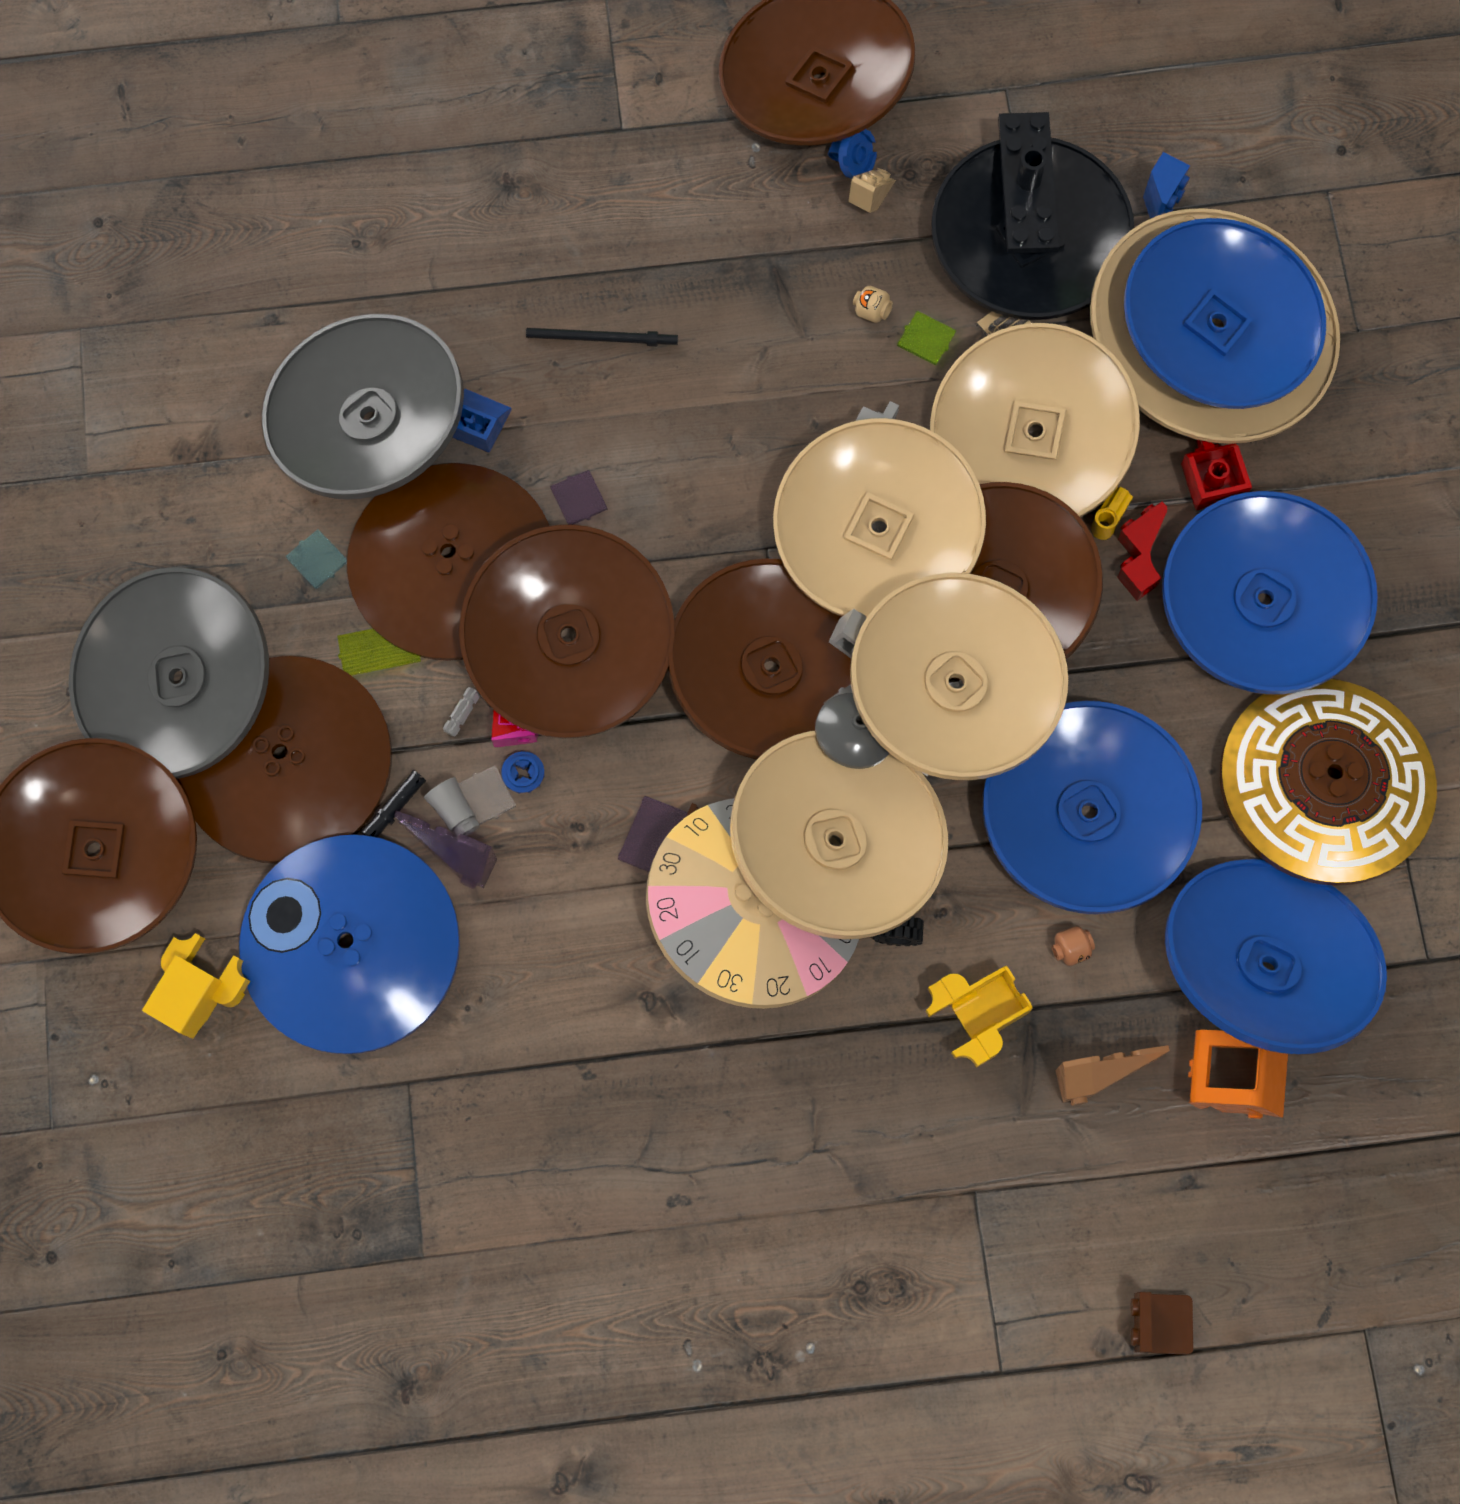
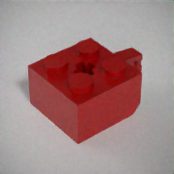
[1181,439,1252,511]

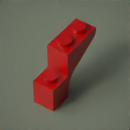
[1117,501,1168,601]

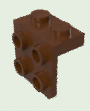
[1130,1292,1193,1355]

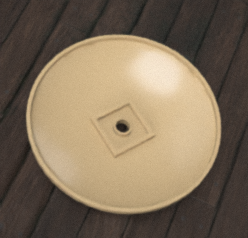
[930,323,1140,517]
[773,418,986,618]

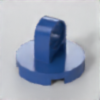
[828,129,877,179]

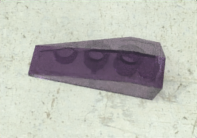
[394,811,497,889]

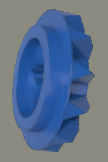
[501,751,544,794]

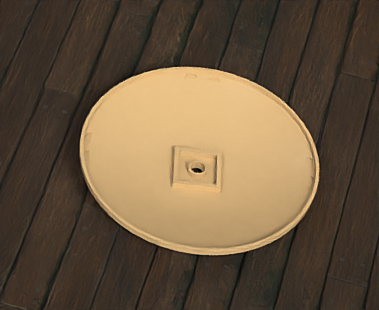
[1090,208,1340,444]

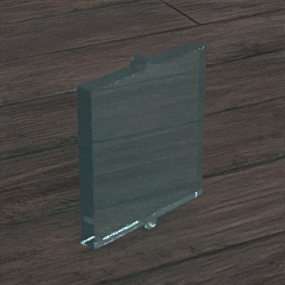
[285,529,347,589]

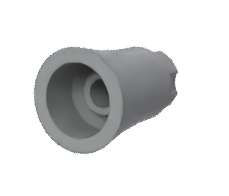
[424,777,479,840]

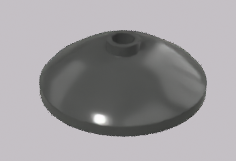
[815,693,889,769]

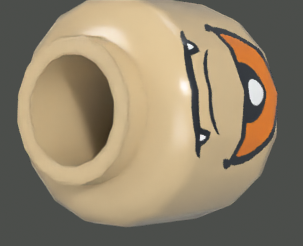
[853,286,893,323]

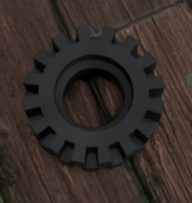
[873,916,924,946]

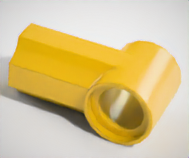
[1091,487,1133,540]

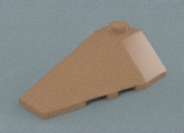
[1055,1045,1170,1106]

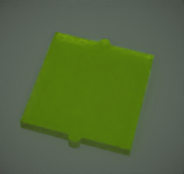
[897,311,956,365]

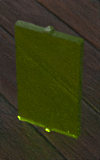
[337,629,421,676]

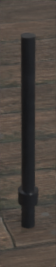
[526,328,678,347]

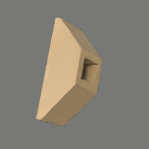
[848,168,896,213]

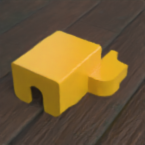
[142,933,250,1039]
[925,966,1033,1068]

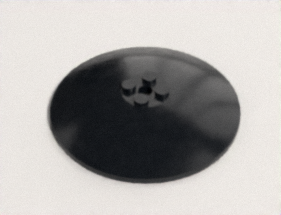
[931,138,1135,320]

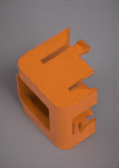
[1188,1030,1288,1119]

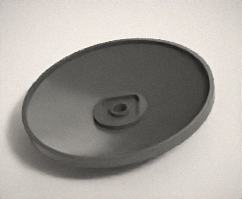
[262,314,464,499]
[69,568,269,779]

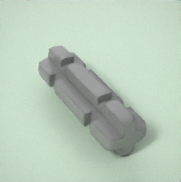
[443,687,480,737]

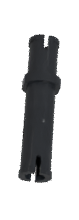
[361,770,426,838]

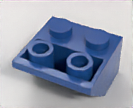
[1143,152,1190,219]
[452,389,512,453]

